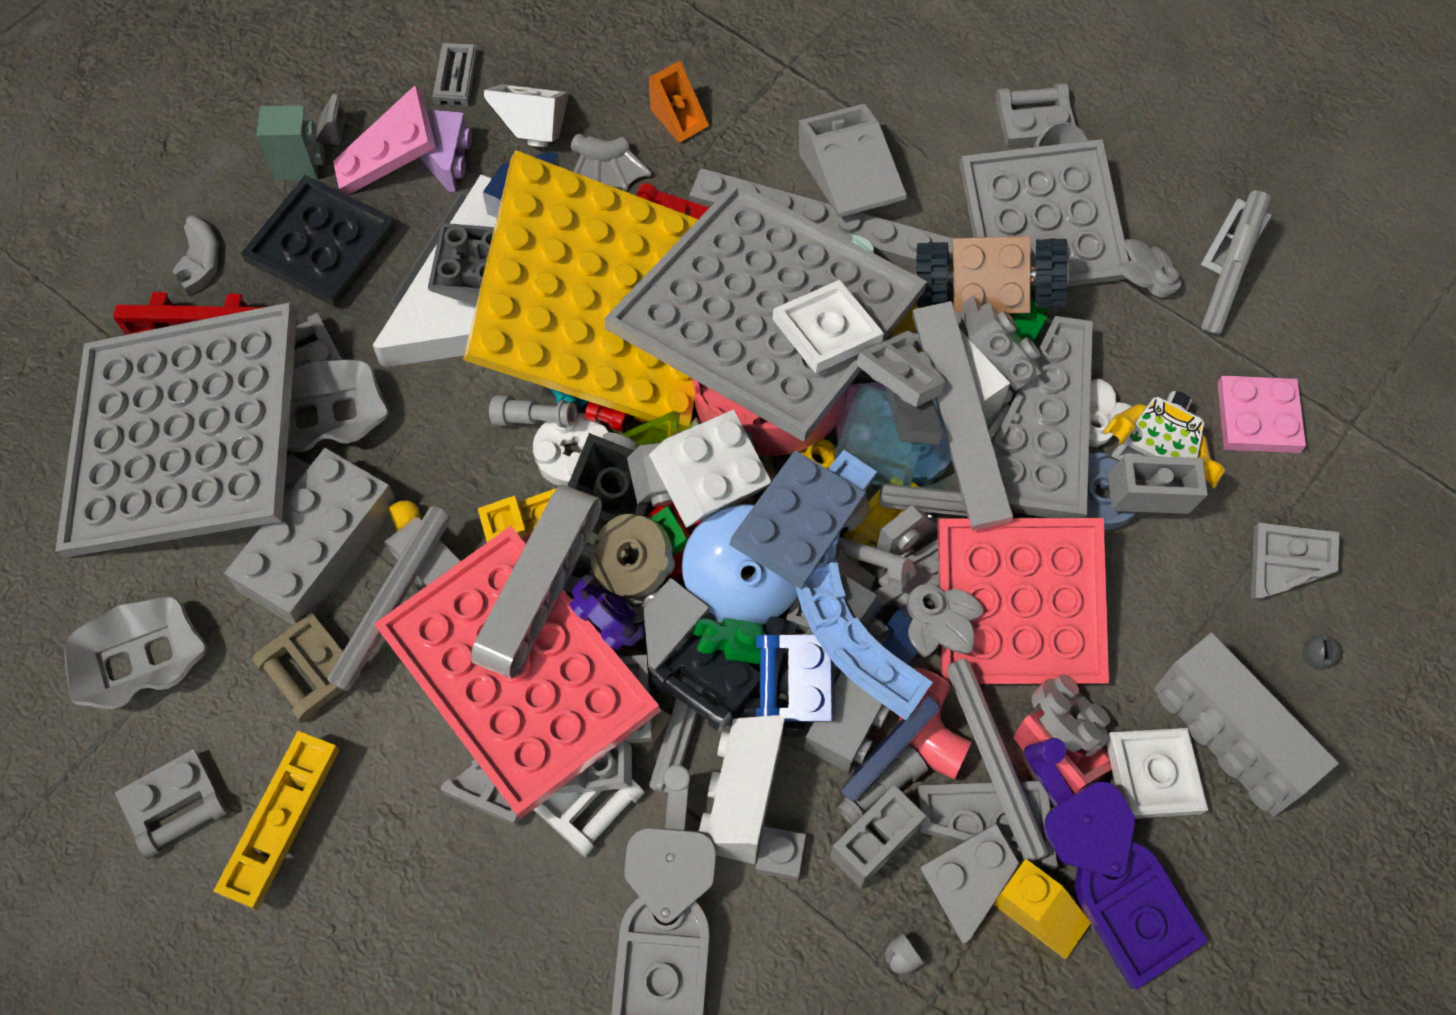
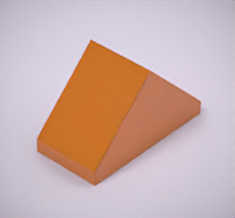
[649,61,709,142]

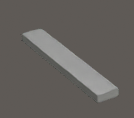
[913,301,1013,531]

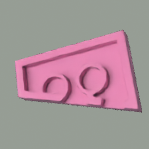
[333,86,436,195]

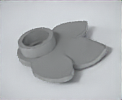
[1117,239,1181,298]
[907,584,984,657]

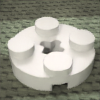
[533,412,608,486]

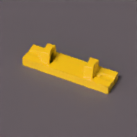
[213,731,340,911]

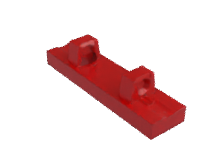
[113,292,265,335]

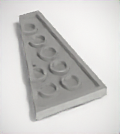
[963,316,1093,518]

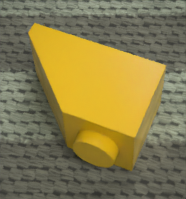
[993,859,1090,959]

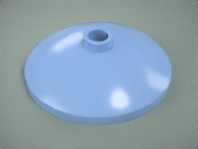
[682,504,798,624]

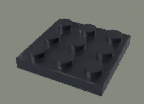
[241,175,397,307]

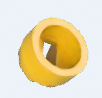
[388,500,421,531]

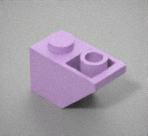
[420,109,472,192]

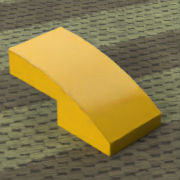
[477,488,556,542]

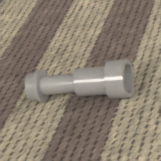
[489,395,577,428]
[838,744,928,826]

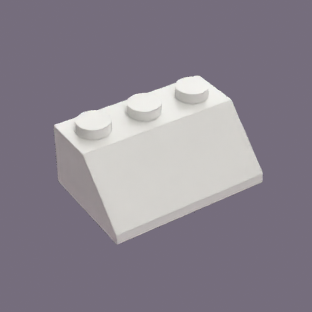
[699,715,785,864]

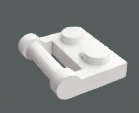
[534,779,644,857]

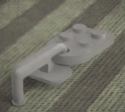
[611,764,716,1015]

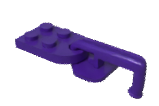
[1024,738,1208,989]

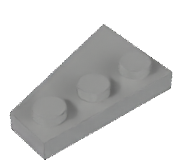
[917,781,1057,870]

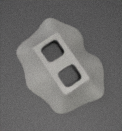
[287,360,389,452]
[64,596,207,709]

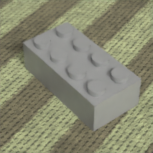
[224,448,396,625]
[1154,632,1339,817]

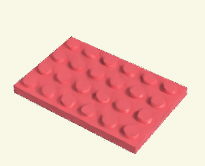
[374,526,661,820]

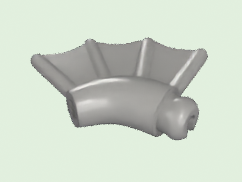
[571,134,652,191]

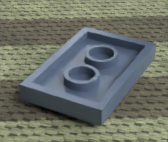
[729,450,866,589]

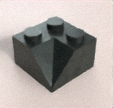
[568,433,648,535]

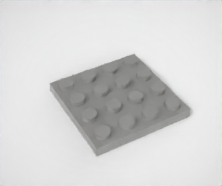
[959,139,1129,291]

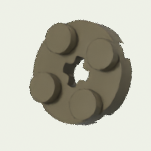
[591,514,675,599]

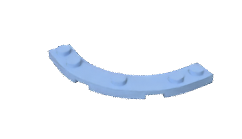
[796,450,933,721]

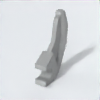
[172,215,219,296]

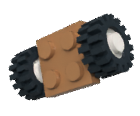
[916,236,1069,313]

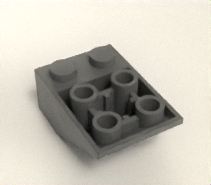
[428,223,494,306]

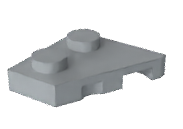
[1251,523,1339,601]

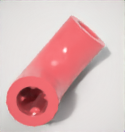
[899,668,972,780]

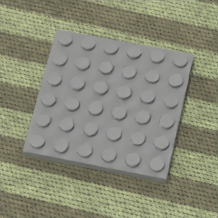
[605,181,927,442]
[55,303,297,557]

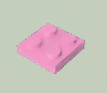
[1217,376,1306,453]

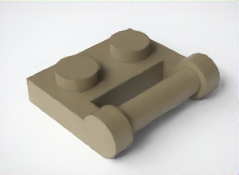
[252,612,362,723]

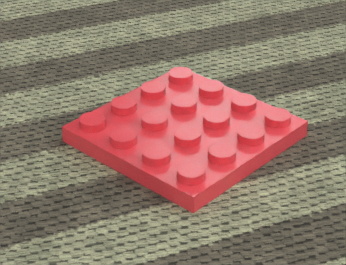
[937,518,1109,684]

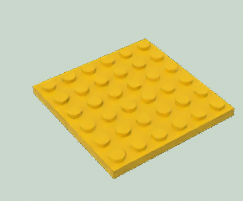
[463,150,698,432]

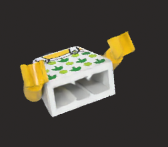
[1103,391,1225,488]

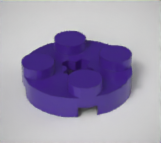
[569,575,646,650]

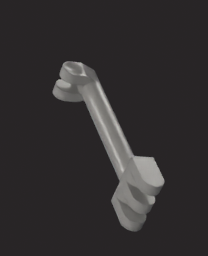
[836,536,916,591]

